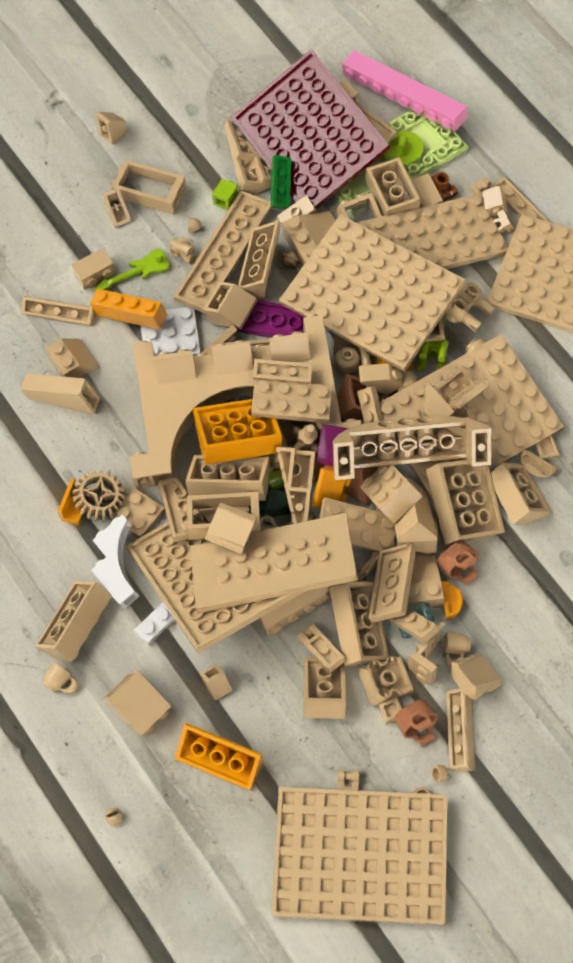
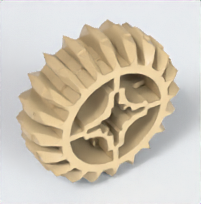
[72,469,125,521]

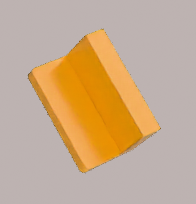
[58,478,89,526]

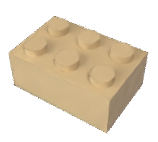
[366,157,420,216]
[360,465,422,524]

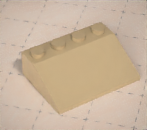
[282,211,336,267]
[426,460,505,545]

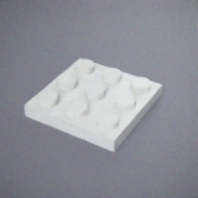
[141,307,201,357]

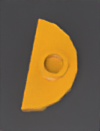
[441,581,463,620]

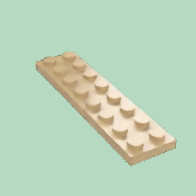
[173,190,272,313]

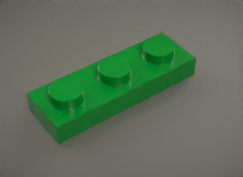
[270,155,291,210]

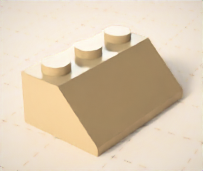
[490,463,552,525]

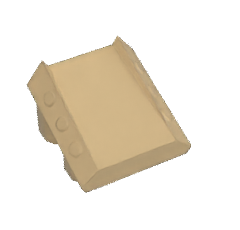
[205,502,257,554]
[451,653,501,700]
[359,656,414,705]

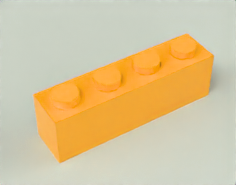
[90,289,168,330]

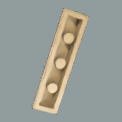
[21,296,95,326]
[446,688,475,771]

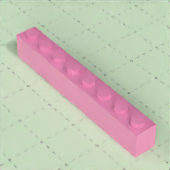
[342,50,467,132]

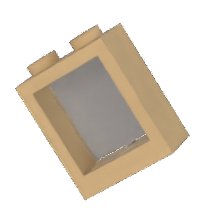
[336,193,382,222]

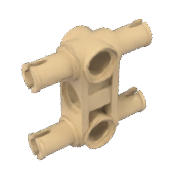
[444,283,496,332]

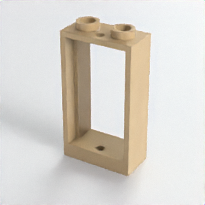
[111,160,186,214]
[184,492,261,540]

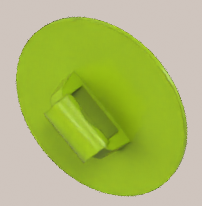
[383,131,424,165]

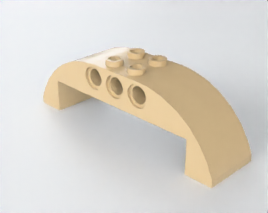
[333,416,491,480]

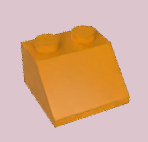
[311,465,352,508]

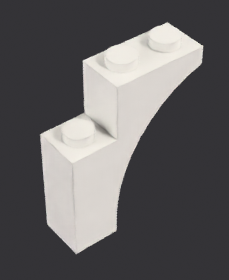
[92,515,140,609]

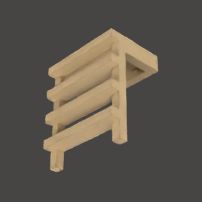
[434,366,490,410]
[408,622,445,686]

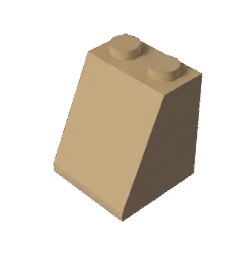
[102,670,171,735]

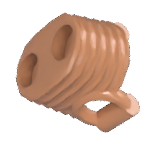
[437,540,478,585]
[394,699,438,747]

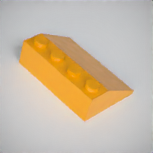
[193,399,282,465]

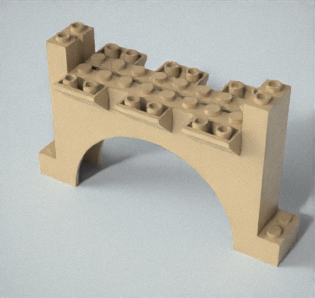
[130,314,361,489]

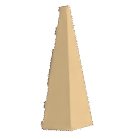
[224,120,272,195]
[276,447,316,524]

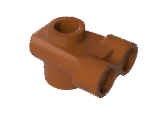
[431,172,458,202]

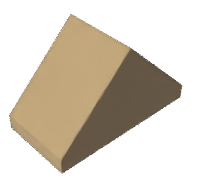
[102,187,131,227]

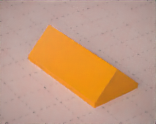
[175,723,263,790]

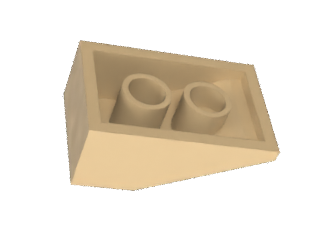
[407,552,444,611]
[304,657,346,719]

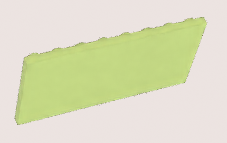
[334,110,468,220]

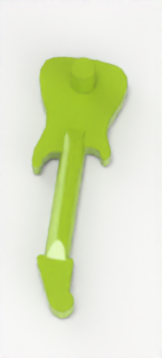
[95,248,169,292]

